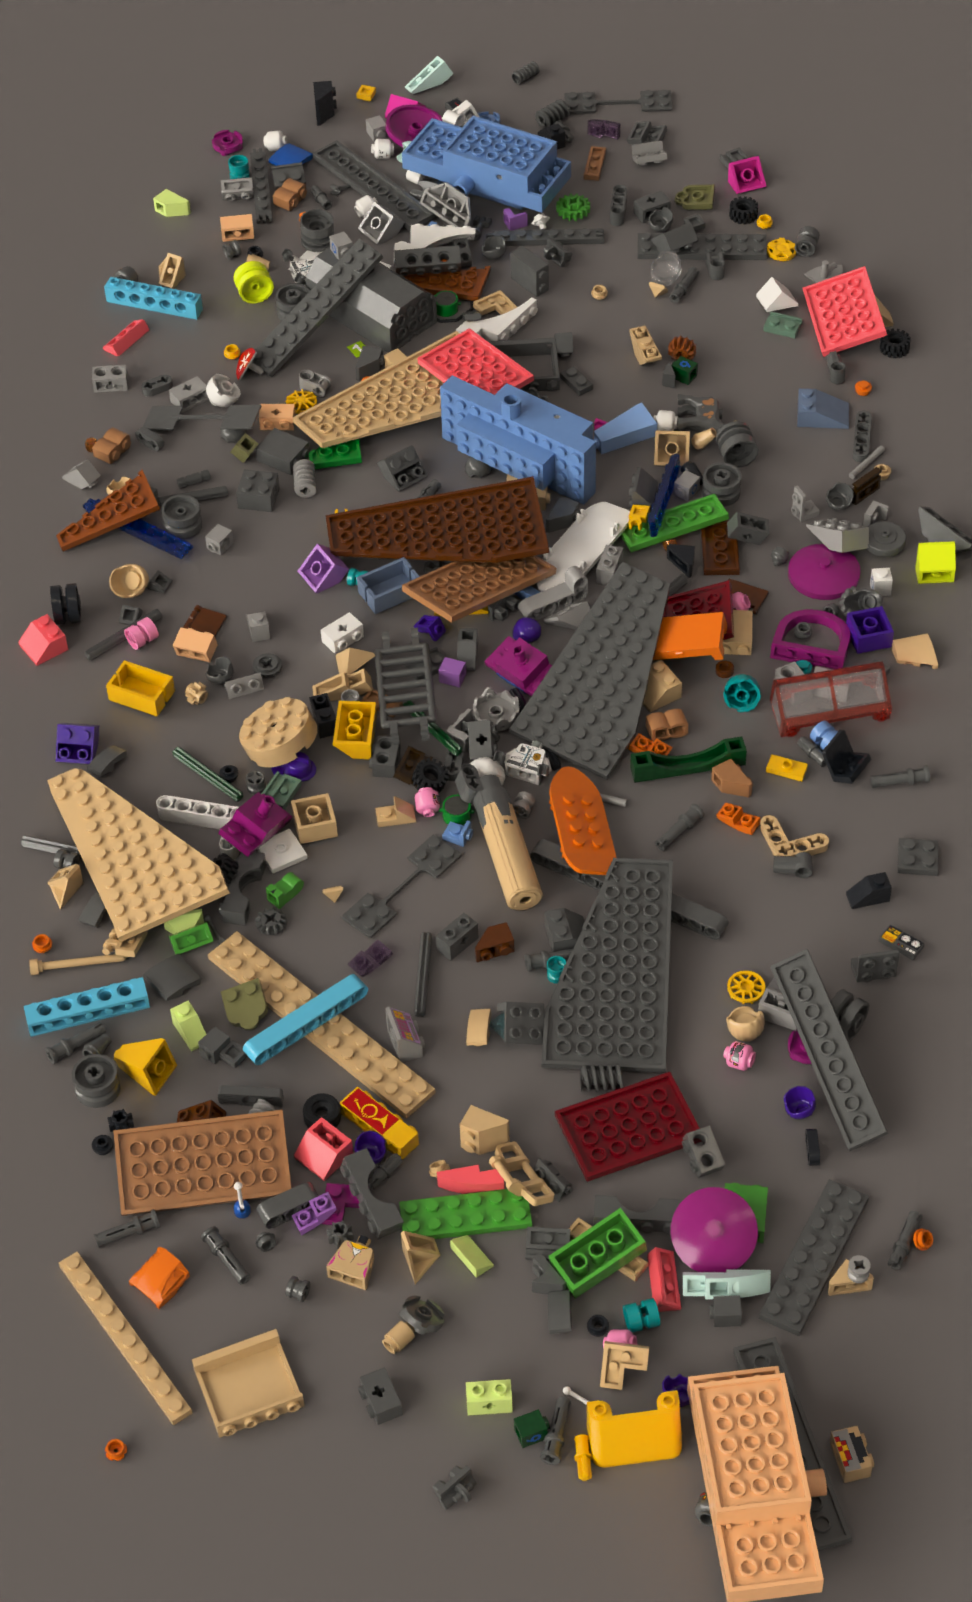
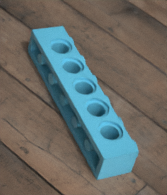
[104,277,203,320]
[23,977,150,1037]

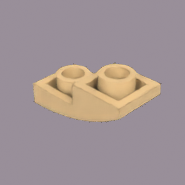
[466,1009,492,1046]

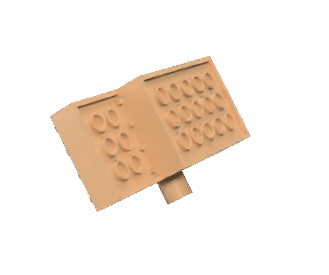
[687,1366,827,1602]

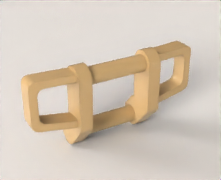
[489,1141,555,1206]

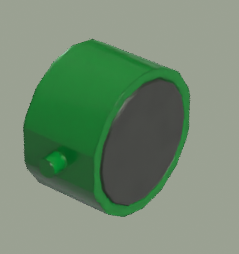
[435,290,461,317]
[439,794,474,825]

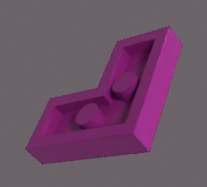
[322,1183,369,1225]

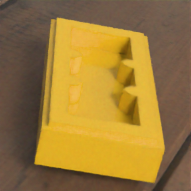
[766,754,808,782]

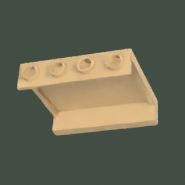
[192,1329,304,1438]

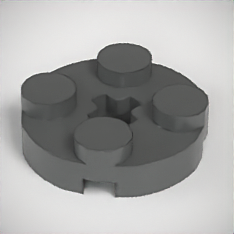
[400,1296,445,1335]

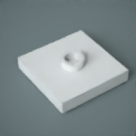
[257,829,308,874]

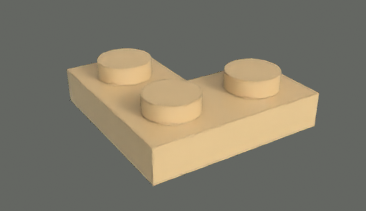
[473,290,517,316]
[600,1341,650,1390]

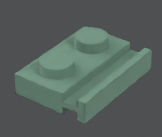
[763,311,803,338]
[261,771,302,810]

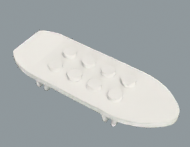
[537,502,630,592]

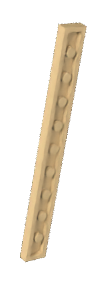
[59,1252,192,1425]

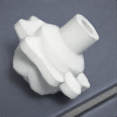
[531,213,550,230]

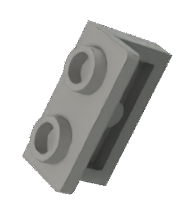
[632,141,667,165]
[221,177,254,201]

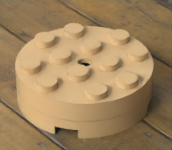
[239,697,318,767]

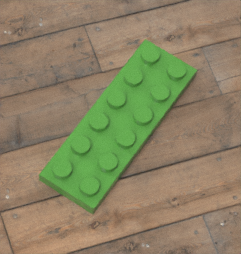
[620,494,729,552]
[399,1189,532,1239]

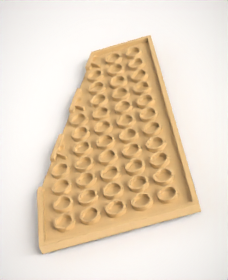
[293,331,460,448]

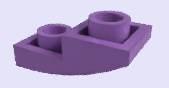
[291,1192,337,1235]

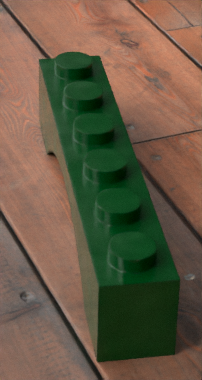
[630,736,747,783]

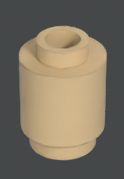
[382,1321,415,1354]

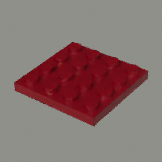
[663,580,734,640]

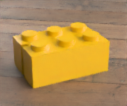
[106,660,175,717]

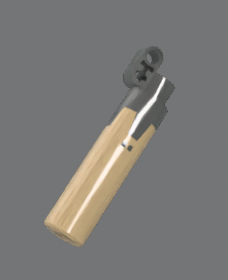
[455,763,543,911]

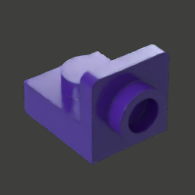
[414,615,446,641]

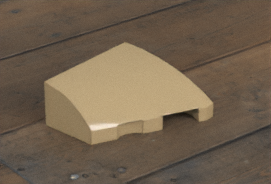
[892,633,938,669]

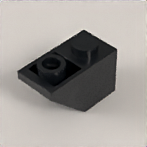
[309,693,336,739]

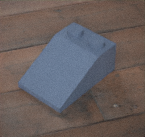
[797,388,849,429]

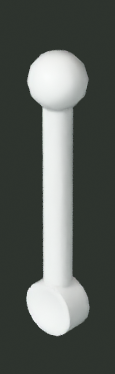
[563,1386,590,1405]

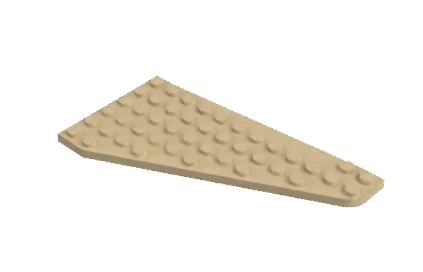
[47,768,230,942]

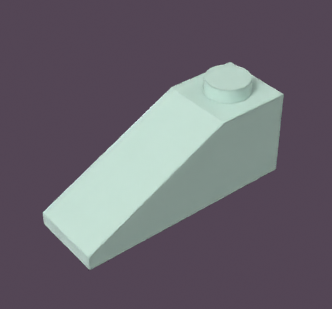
[405,56,453,94]

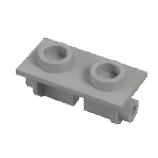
[224,672,264,699]

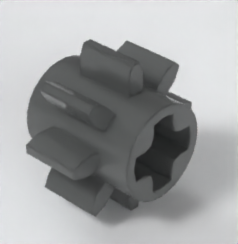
[327,1220,354,1249]

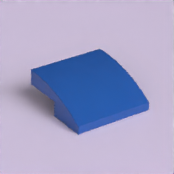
[269,143,313,166]

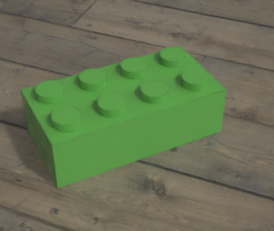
[548,1208,647,1299]

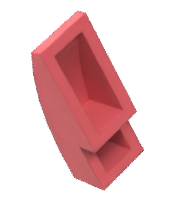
[437,1165,504,1194]

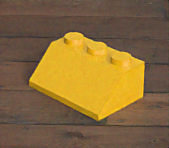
[333,701,377,759]

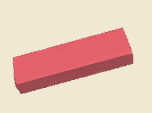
[103,319,149,356]
[647,1247,681,1312]

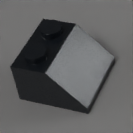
[313,81,337,126]

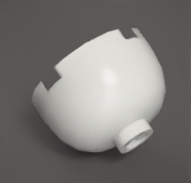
[206,374,241,407]

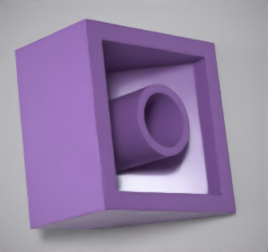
[297,544,349,593]

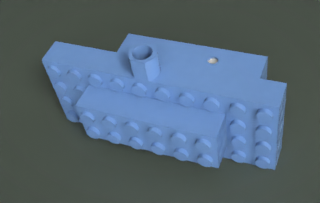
[402,116,571,213]
[440,375,596,505]

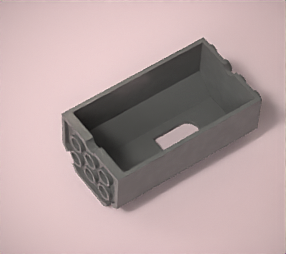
[306,247,437,353]

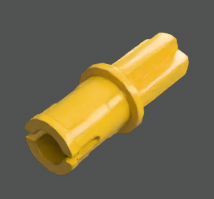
[574,1434,592,1481]

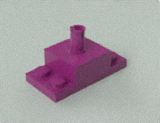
[484,636,552,696]
[218,792,293,857]

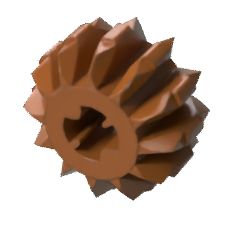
[668,335,696,360]

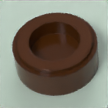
[715,660,734,678]

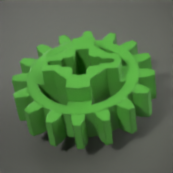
[556,193,590,221]

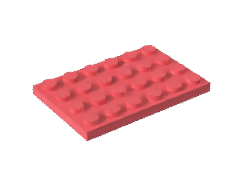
[802,266,887,357]
[417,328,534,395]

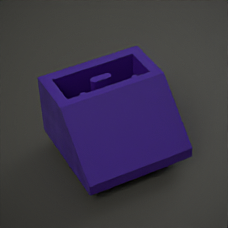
[55,723,100,764]

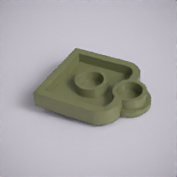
[675,184,715,210]
[221,978,268,1030]

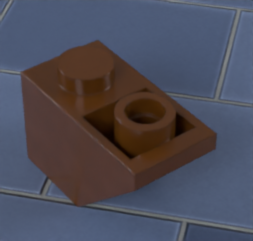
[475,922,515,962]

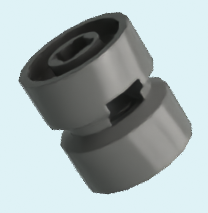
[794,226,820,257]

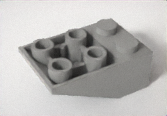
[806,518,869,553]
[758,977,797,1031]

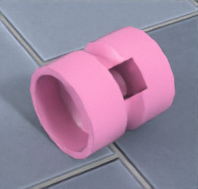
[124,617,159,650]

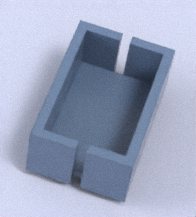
[357,557,420,614]

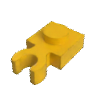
[628,505,650,530]

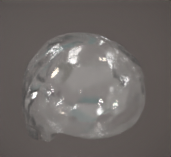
[650,251,682,286]

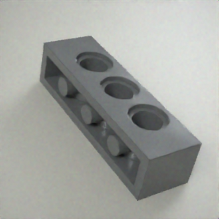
[394,245,461,276]

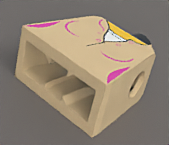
[326,1235,374,1290]

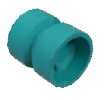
[228,155,250,179]
[623,1298,661,1333]

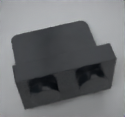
[822,730,872,784]

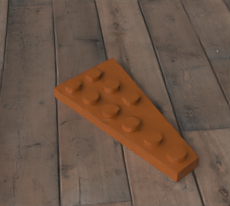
[403,266,491,301]
[56,470,160,552]

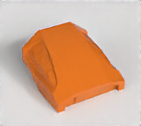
[129,1247,190,1309]

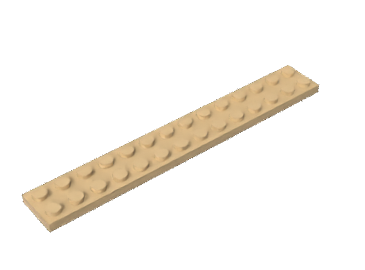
[208,931,436,1119]

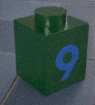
[671,356,698,385]
[514,1409,550,1448]

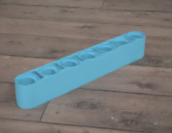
[243,974,368,1065]

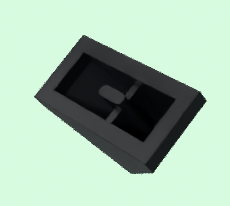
[667,544,695,578]

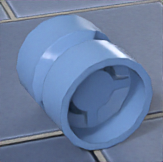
[810,721,838,750]

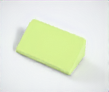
[450,1235,494,1278]

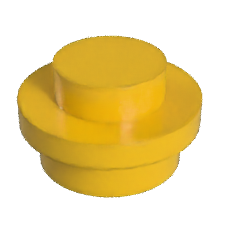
[757,214,773,229]
[224,344,241,360]

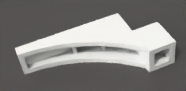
[394,224,475,267]
[456,297,538,342]

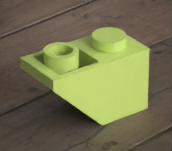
[153,189,191,217]

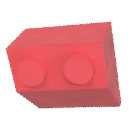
[18,614,68,666]

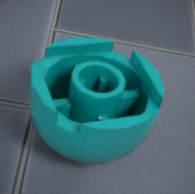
[723,674,761,712]

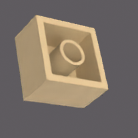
[291,793,338,844]

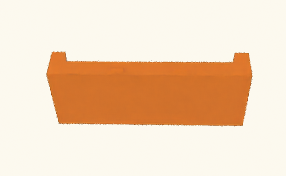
[653,612,727,660]

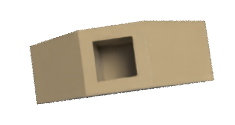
[630,326,662,365]

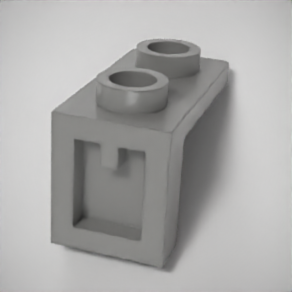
[791,485,820,522]
[446,708,472,753]

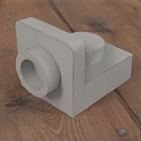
[863,500,889,527]

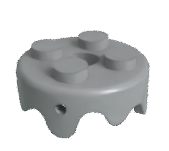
[472,687,519,731]

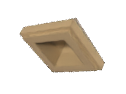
[649,282,668,297]
[322,886,343,903]

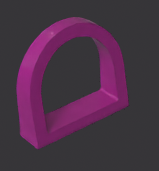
[770,609,850,671]

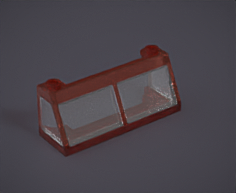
[770,661,892,737]

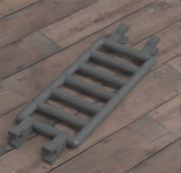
[375,627,437,745]

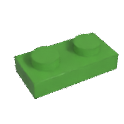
[169,922,214,955]

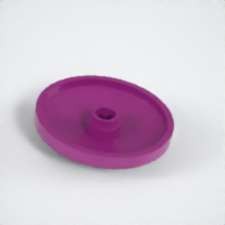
[385,104,443,147]
[788,544,860,600]
[671,1187,758,1272]

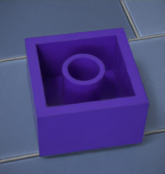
[846,606,894,654]

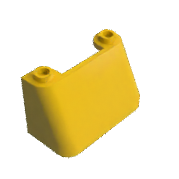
[587,1390,682,1468]

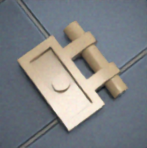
[102,929,147,958]

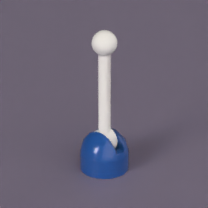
[233,1182,251,1218]

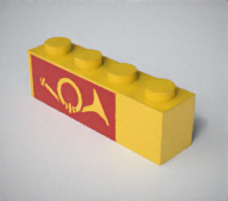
[340,1086,419,1160]

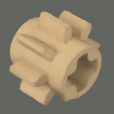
[185,682,208,705]

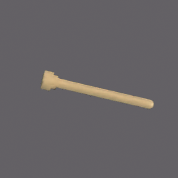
[29,954,127,975]

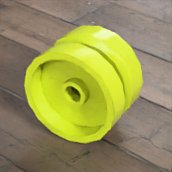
[233,261,274,304]

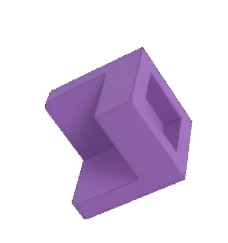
[503,208,528,230]
[438,657,466,688]

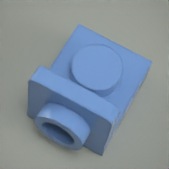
[442,820,473,847]

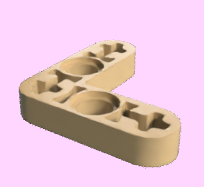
[760,815,829,856]

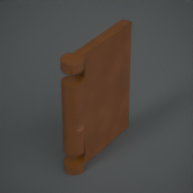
[727,578,769,615]
[183,605,227,637]

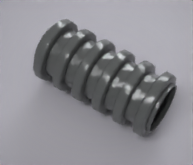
[512,61,540,84]

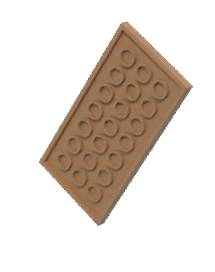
[402,555,556,623]
[113,1110,292,1216]

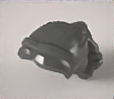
[839,586,883,617]

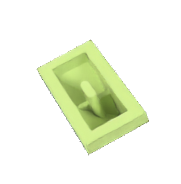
[164,909,204,934]

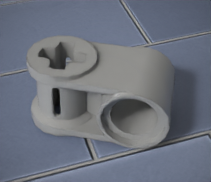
[299,370,332,397]

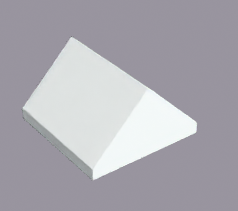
[756,277,798,312]

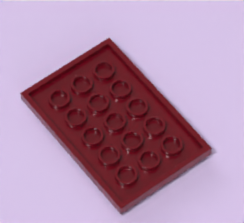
[555,1072,702,1182]

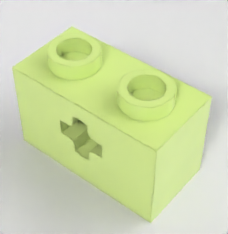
[466,1379,513,1416]

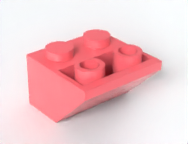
[294,1117,353,1181]

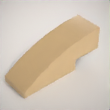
[312,668,373,701]

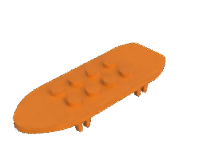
[549,766,617,875]

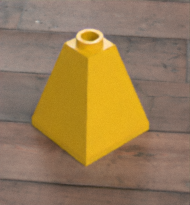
[114,1038,177,1096]

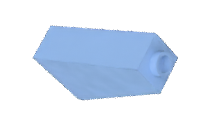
[593,402,657,454]

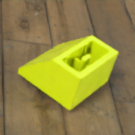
[915,541,956,584]

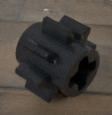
[107,1109,134,1132]

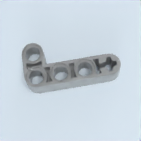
[518,566,588,620]

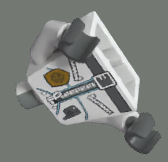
[282,248,315,286]
[493,740,551,785]

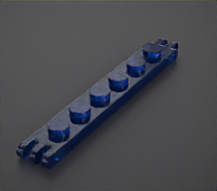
[648,453,680,537]
[83,498,193,559]

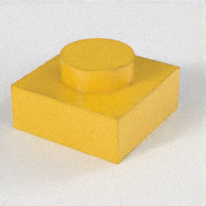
[356,85,376,101]

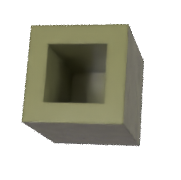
[230,433,259,463]

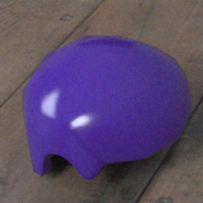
[512,617,541,643]
[784,1086,816,1119]
[354,1131,386,1164]
[662,1374,690,1407]

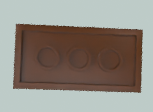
[701,520,740,575]

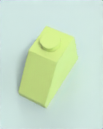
[170,1001,206,1052]

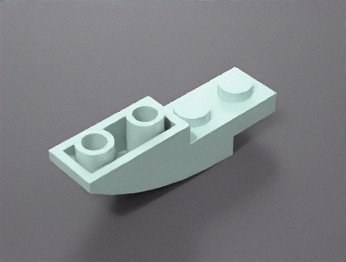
[683,1269,771,1299]

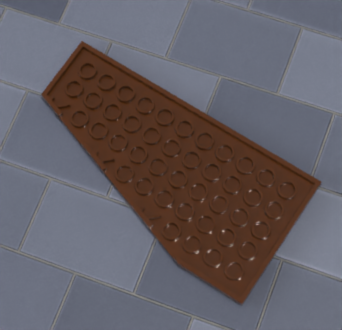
[326,477,550,563]

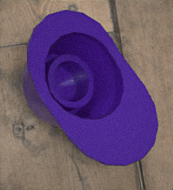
[271,752,316,781]

